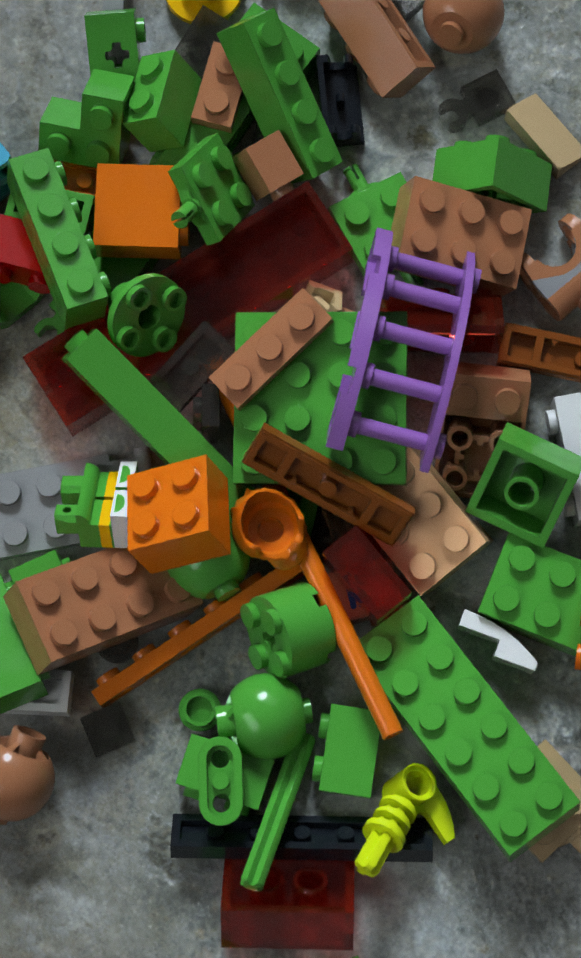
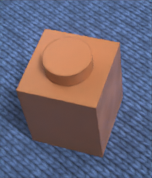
[232,130,304,201]

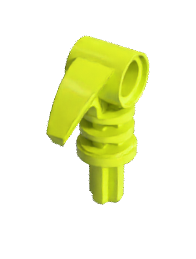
[355,763,455,878]

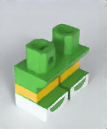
[54,461,139,548]

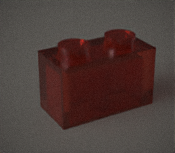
[322,525,412,626]

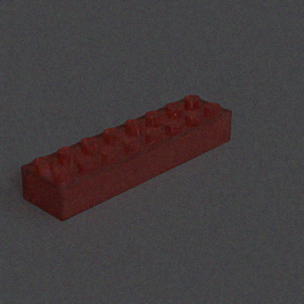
[23,181,353,437]

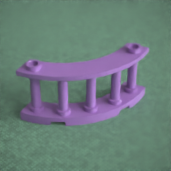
[326,227,482,473]

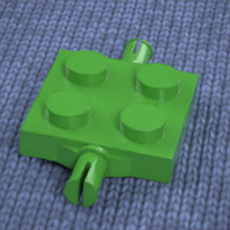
[168,133,256,246]
[327,164,424,287]

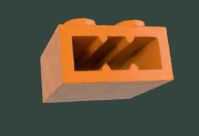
[93,163,190,259]

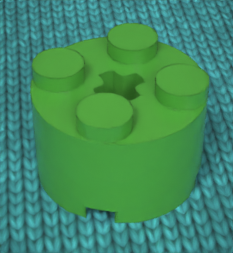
[240,582,336,679]

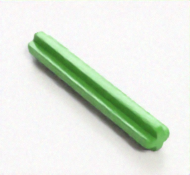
[240,733,315,892]

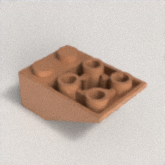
[434,362,532,498]

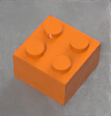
[127,454,231,574]

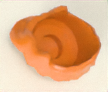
[230,487,308,570]

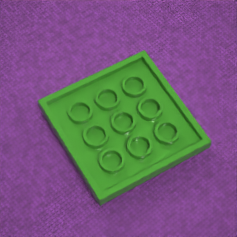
[233,311,408,485]

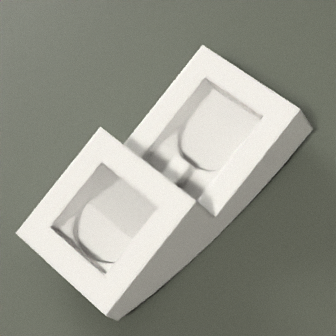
[456,609,538,674]

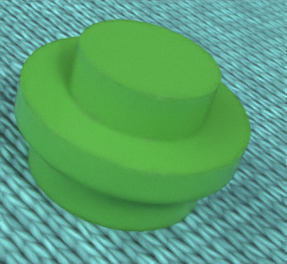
[179,688,221,732]

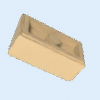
[504,93,581,180]

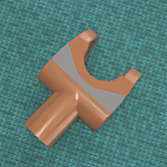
[519,213,581,322]

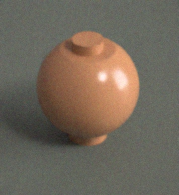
[423,0,505,54]
[0,725,55,825]

